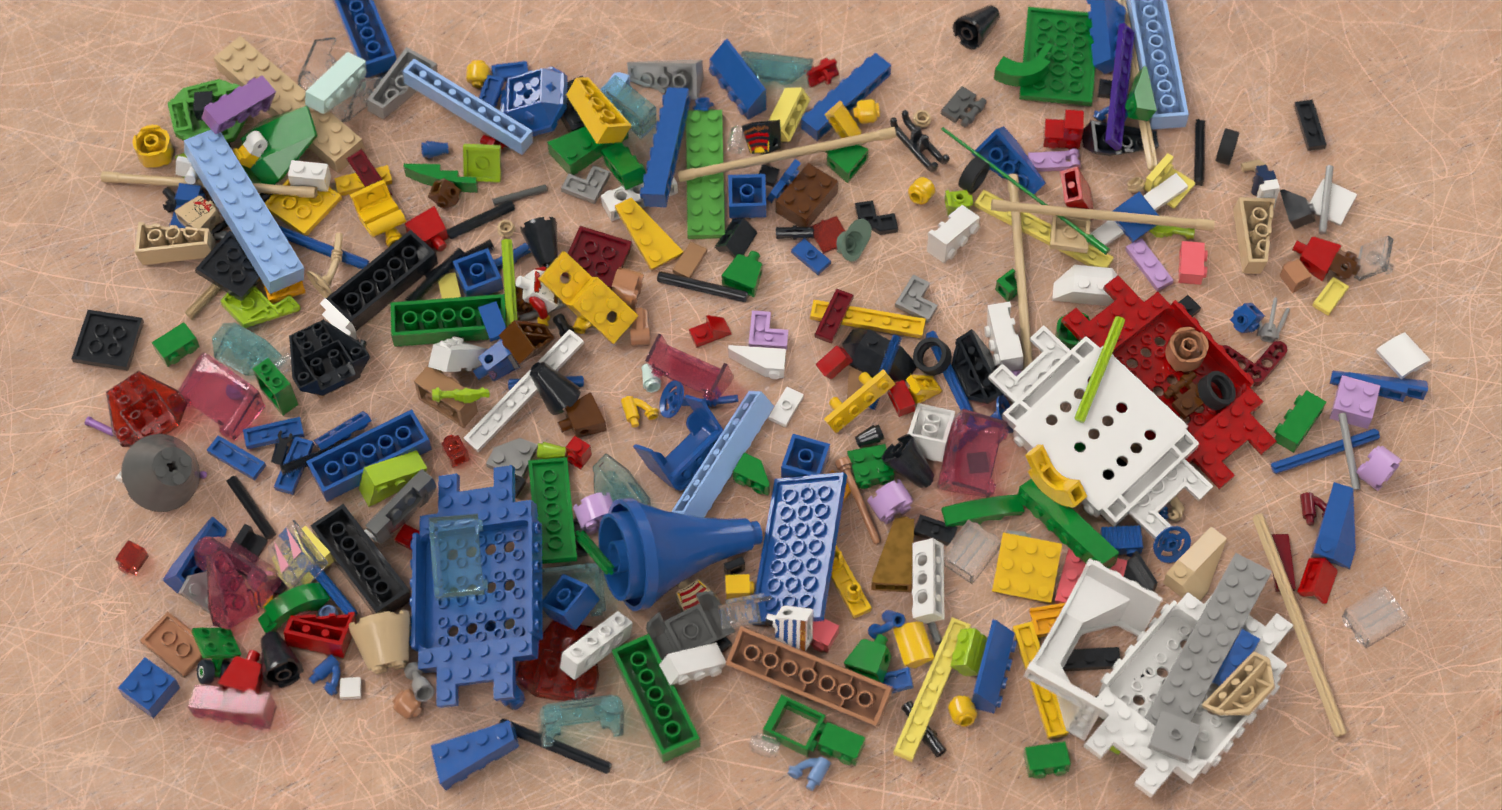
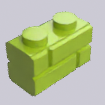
[950,628,988,676]

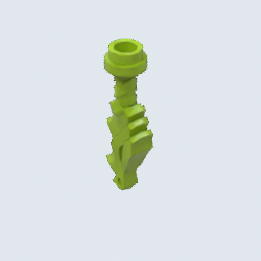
[1149,225,1195,240]
[432,387,490,403]

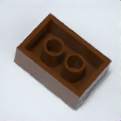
[776,163,838,227]

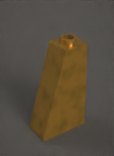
[871,516,914,592]

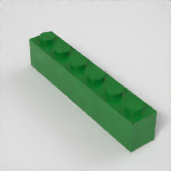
[1017,479,1119,569]

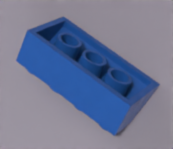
[709,39,766,120]
[972,619,1017,714]

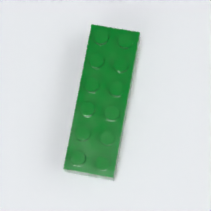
[390,294,507,347]
[612,634,700,763]

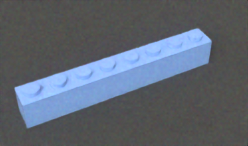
[403,59,533,155]
[671,391,774,518]

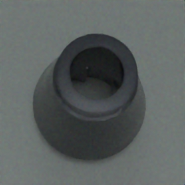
[855,424,885,447]

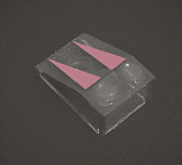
[268,520,329,589]

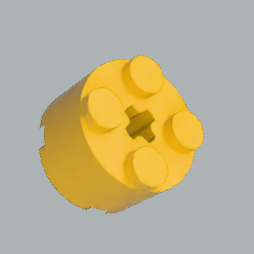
[133,125,174,168]

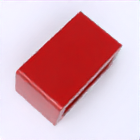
[816,345,853,379]
[887,380,915,417]

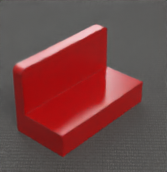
[1297,558,1338,604]

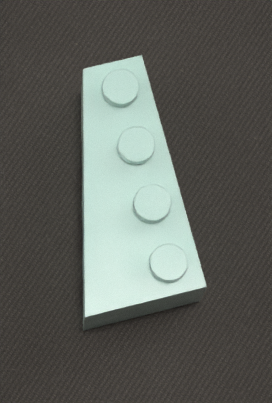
[305,52,366,114]

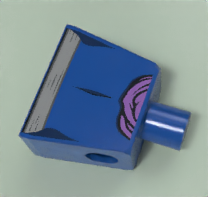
[473,339,520,381]

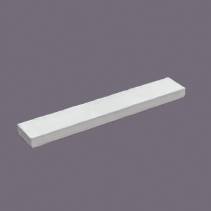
[1089,173,1188,246]

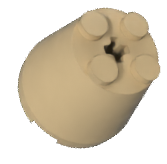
[349,610,410,675]

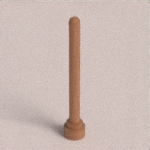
[835,456,880,544]

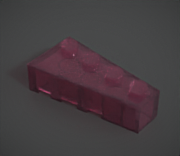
[188,684,277,730]

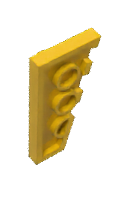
[614,197,684,270]

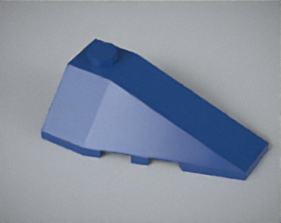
[1311,482,1356,569]

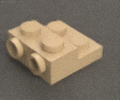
[1049,215,1091,253]

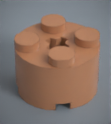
[612,267,644,310]
[1165,327,1208,372]

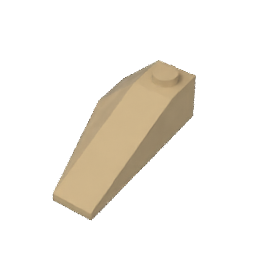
[1163,527,1227,601]

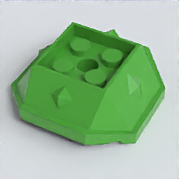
[167,79,248,143]

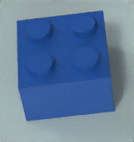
[728,174,766,218]
[453,248,504,297]
[781,434,830,478]
[542,574,600,630]
[118,657,180,719]

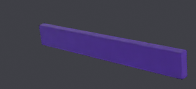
[1105,23,1135,151]

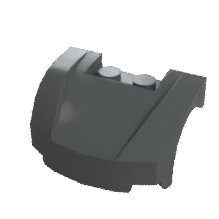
[364,469,437,544]

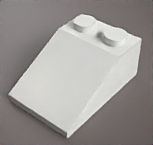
[908,403,955,462]

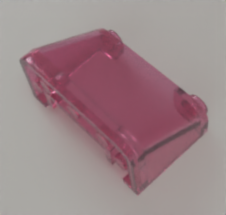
[175,352,265,441]
[937,409,1009,498]
[193,536,282,608]

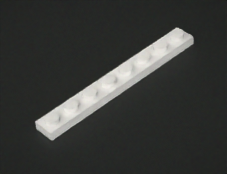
[464,329,584,453]

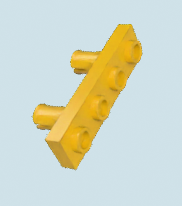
[824,369,895,433]
[831,545,872,619]

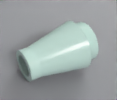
[641,363,661,393]

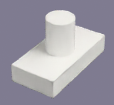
[176,156,200,184]

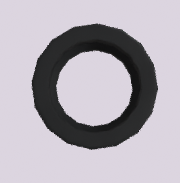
[1215,128,1239,165]
[958,157,990,194]
[913,337,952,376]
[1198,371,1236,410]

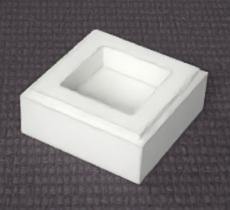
[340,677,361,700]

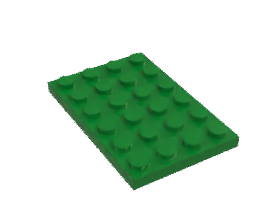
[1019,7,1095,107]

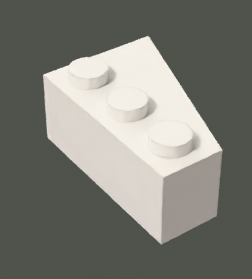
[927,205,980,264]
[984,302,1023,371]
[428,337,487,372]

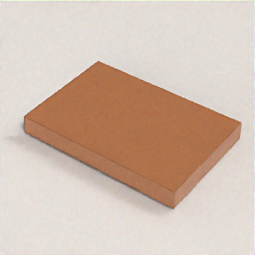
[140,612,203,678]

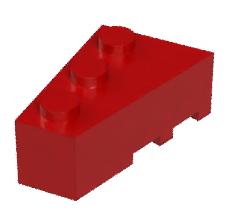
[283,612,357,658]

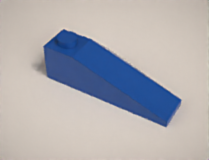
[972,126,1046,194]
[163,517,227,594]

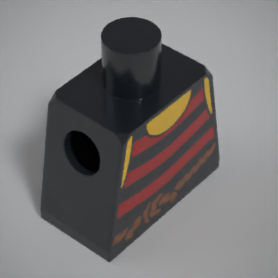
[741,120,781,155]

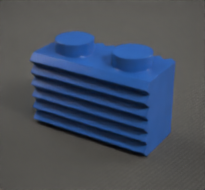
[1100,525,1143,557]

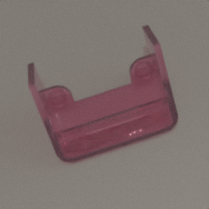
[645,334,734,401]

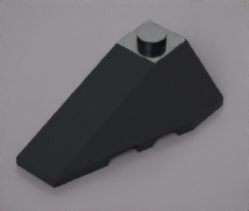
[1082,120,1159,156]

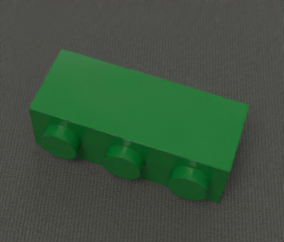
[601,142,646,190]
[1274,390,1326,453]

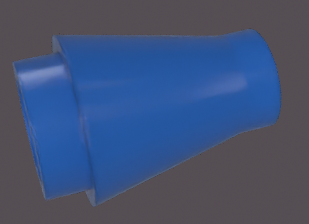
[421,141,449,159]

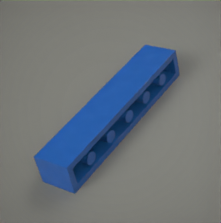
[801,52,891,141]

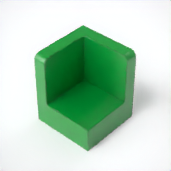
[995,268,1018,302]

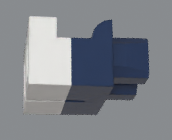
[1251,165,1280,208]

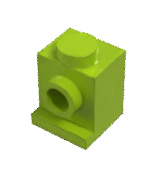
[944,190,973,216]

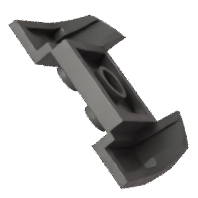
[646,591,736,661]

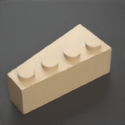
[1233,197,1275,274]
[135,222,216,265]

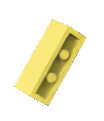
[769,88,811,142]

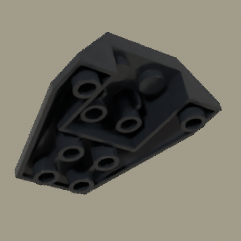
[289,319,370,396]

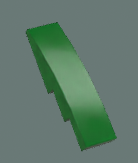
[403,164,478,193]
[941,494,1025,527]

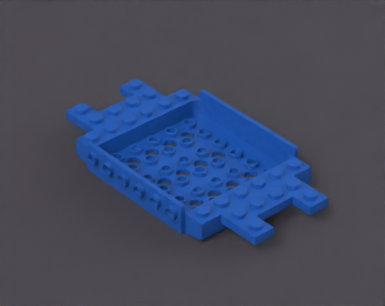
[409,465,543,708]

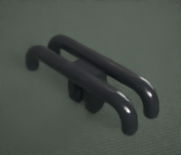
[890,110,950,172]

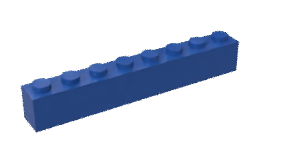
[640,87,691,207]

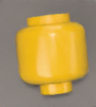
[466,60,490,88]
[853,99,880,124]
[908,177,935,205]
[948,695,978,727]

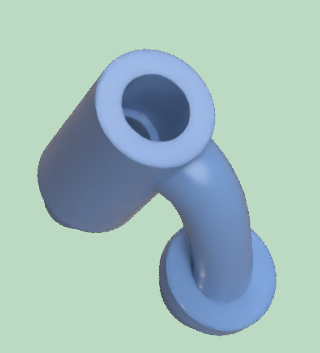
[788,757,831,791]

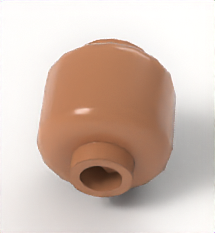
[392,689,423,719]

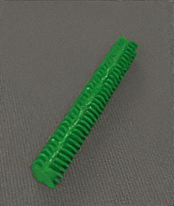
[575,530,614,575]

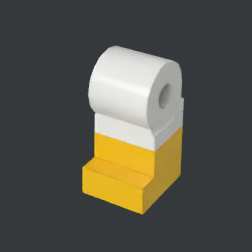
[232,131,268,168]

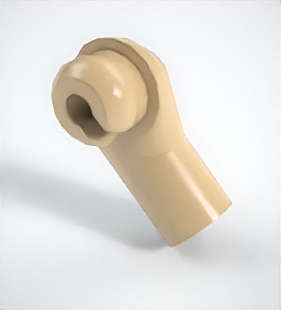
[1241,160,1269,172]
[1168,495,1185,522]

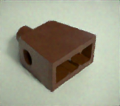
[557,392,607,438]

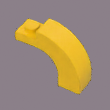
[1025,444,1087,508]

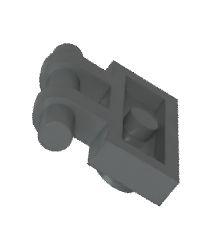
[941,86,987,128]

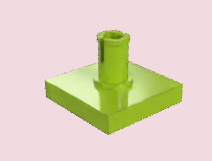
[463,144,501,182]

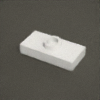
[769,387,804,428]

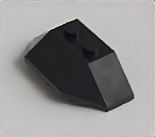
[842,329,917,382]
[952,329,1004,404]

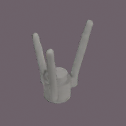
[1257,298,1290,342]

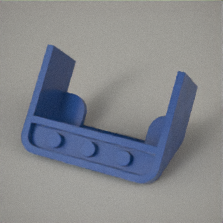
[633,395,723,491]

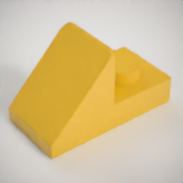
[906,375,942,404]

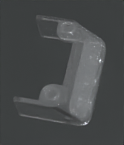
[298,37,382,122]

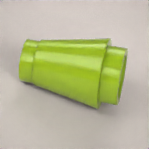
[537,442,565,459]

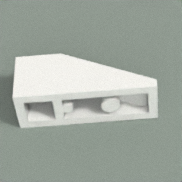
[728,345,786,379]

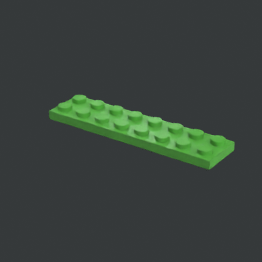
[686,110,725,239]

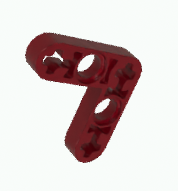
[1222,341,1288,386]

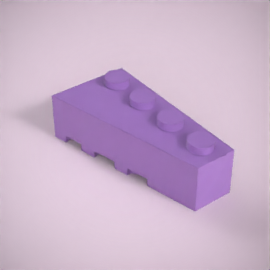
[202,76,276,134]

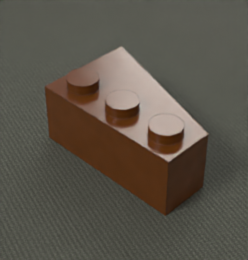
[499,320,555,364]

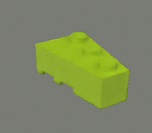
[359,450,427,507]

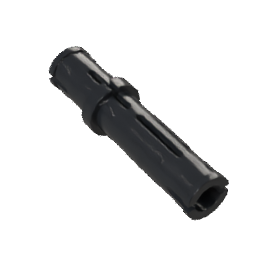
[901,701,946,758]

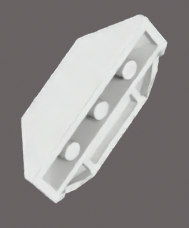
[1052,265,1117,306]

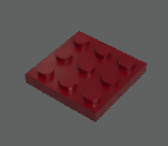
[561,226,632,290]

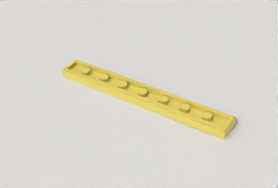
[974,190,1114,268]
[893,617,971,762]

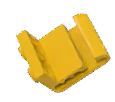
[350,180,406,238]

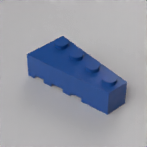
[1087,0,1126,75]
[431,721,519,791]

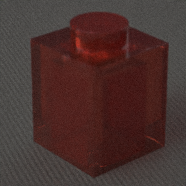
[115,540,149,576]

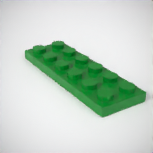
[528,457,577,564]

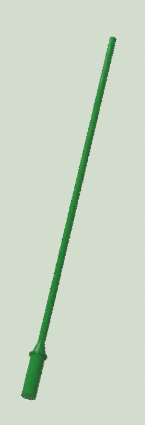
[941,127,1110,255]

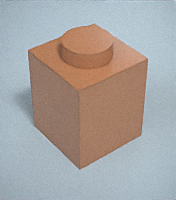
[1280,259,1311,293]

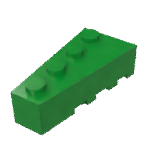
[547,126,629,175]

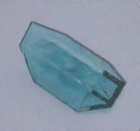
[741,50,814,85]
[212,322,285,376]
[593,454,651,506]

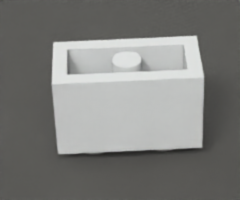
[288,160,331,191]

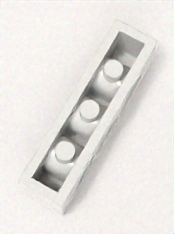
[601,177,678,222]
[912,538,944,624]
[560,611,633,680]

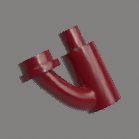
[1300,492,1327,526]

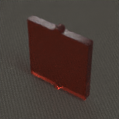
[810,216,845,254]

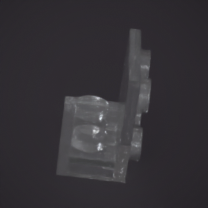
[718,593,772,629]

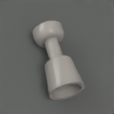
[404,662,434,702]

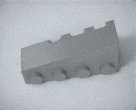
[367,47,437,119]

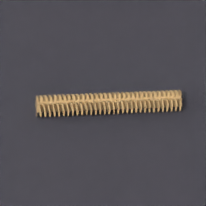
[185,284,221,320]

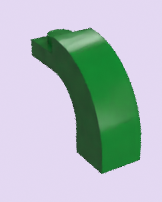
[994,42,1053,86]
[258,583,330,633]

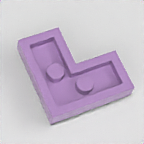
[749,311,788,350]

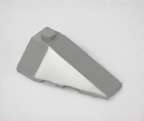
[627,60,703,99]

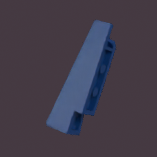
[1329,371,1428,402]

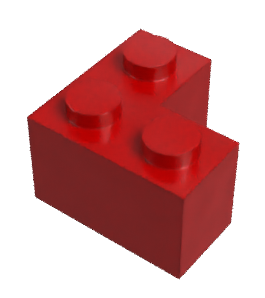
[1043,109,1084,150]

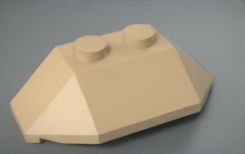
[1202,651,1275,716]

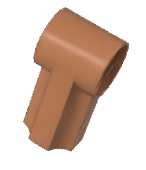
[630,308,650,346]

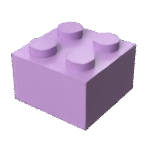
[1329,375,1380,429]

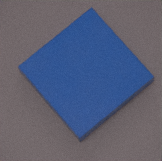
[1113,192,1159,243]

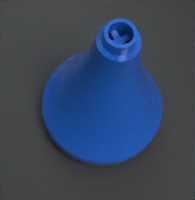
[598,497,763,611]

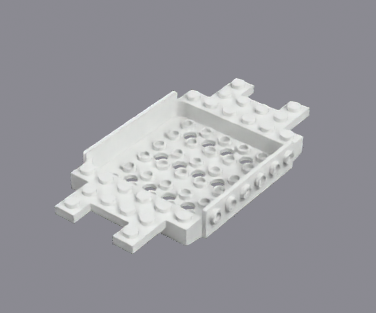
[988,325,1213,539]
[1084,592,1293,798]

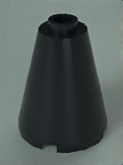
[953,5,1000,50]
[520,217,558,268]
[530,362,581,415]
[882,434,934,488]
[261,631,304,688]

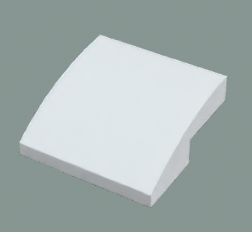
[1309,179,1357,226]
[320,298,356,339]
[1376,333,1430,380]

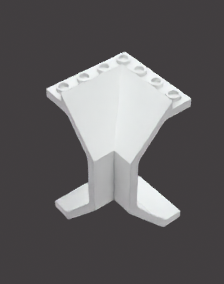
[1024,558,1163,741]

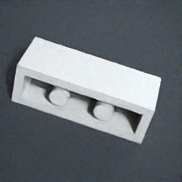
[660,643,726,685]

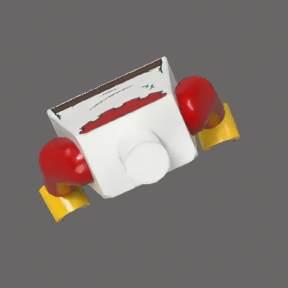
[516,266,559,326]

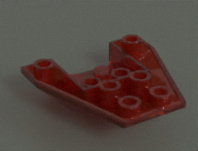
[106,371,188,447]
[516,620,599,703]

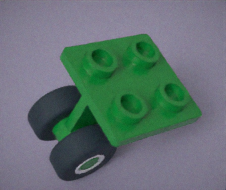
[191,627,241,684]

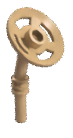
[306,233,343,298]

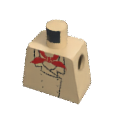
[175,196,221,232]

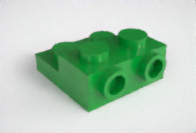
[847,444,894,489]

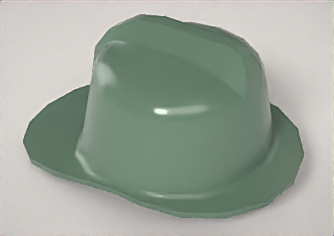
[836,219,872,261]

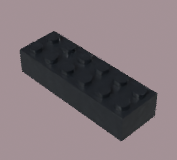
[326,230,438,331]
[310,504,412,614]

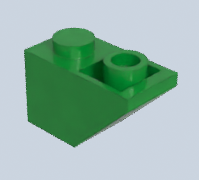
[733,452,770,496]

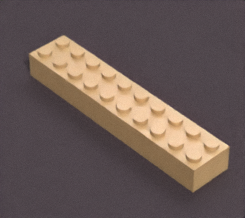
[213,36,365,173]

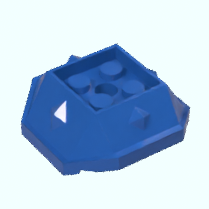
[500,66,568,137]

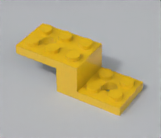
[538,251,639,344]

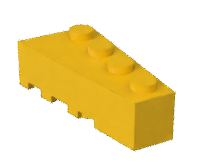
[566,77,632,144]

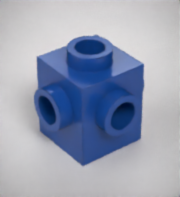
[1230,303,1265,333]

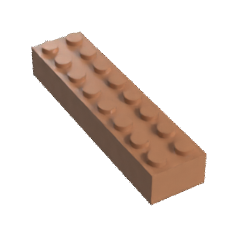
[726,626,894,726]

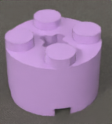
[1356,445,1402,491]
[867,479,913,524]
[573,492,613,535]

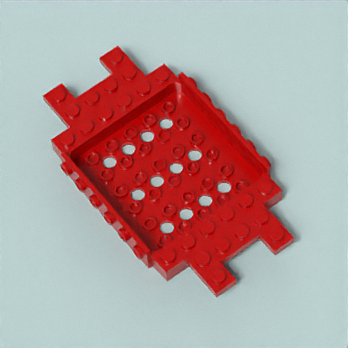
[1061,275,1277,490]

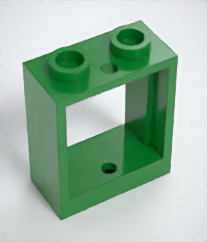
[252,358,298,416]
[763,694,827,757]

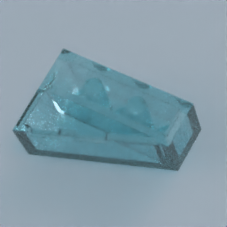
[601,75,657,139]

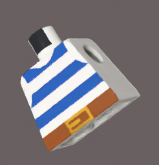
[765,606,813,651]

